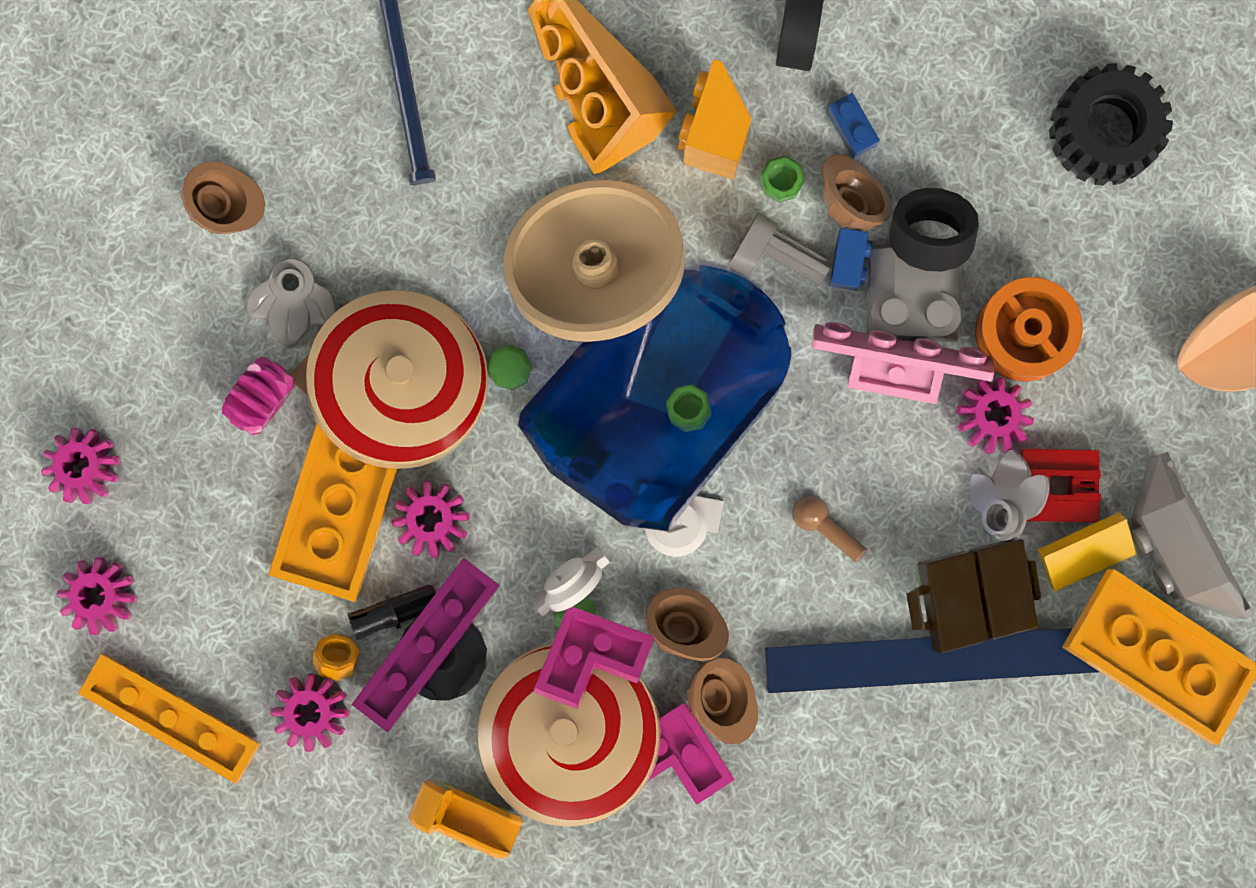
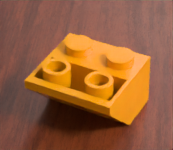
[678,59,752,180]

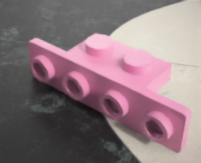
[812,322,995,404]

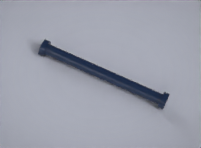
[379,0,436,186]

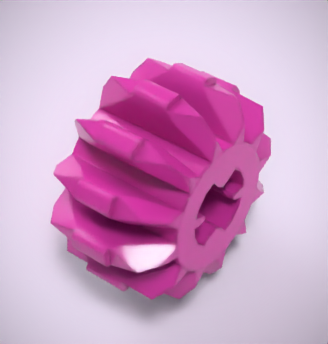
[222,357,294,435]
[955,377,1034,454]
[41,428,121,505]
[392,481,470,558]
[56,557,138,635]
[271,673,350,752]

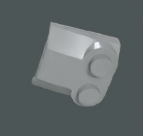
[867,248,961,342]

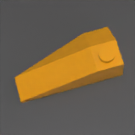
[528,0,677,174]

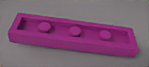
[351,558,501,733]

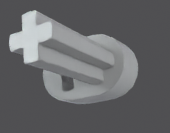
[728,212,832,286]

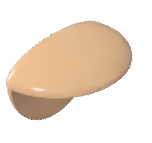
[1177,285,1256,392]

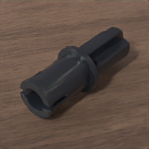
[347,585,436,640]

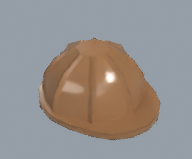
[822,155,892,231]
[181,162,265,234]
[645,587,729,661]
[686,658,758,744]

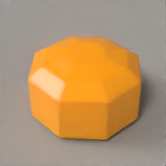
[313,633,359,681]

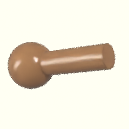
[792,495,868,563]

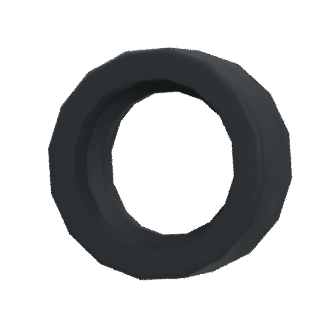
[776,0,824,71]
[890,188,979,272]

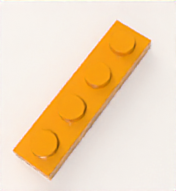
[78,653,261,784]

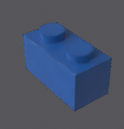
[826,92,880,159]
[830,228,872,291]

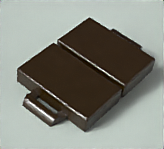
[906,539,1041,653]

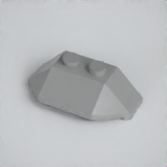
[1131,451,1255,619]

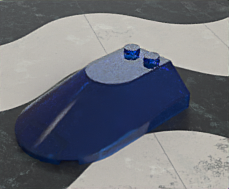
[518,265,791,532]

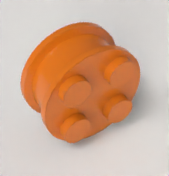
[975,277,1083,382]

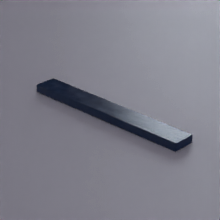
[765,628,1099,693]

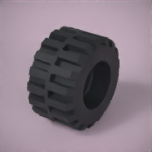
[1049,63,1173,186]

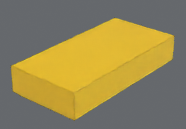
[1038,512,1136,592]

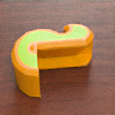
[408,779,523,859]

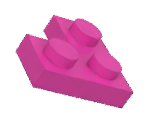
[534,606,654,709]
[648,702,735,805]

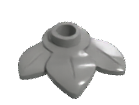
[247,258,336,348]
[969,450,1049,541]

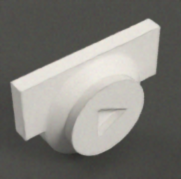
[634,485,724,557]
[530,547,610,617]

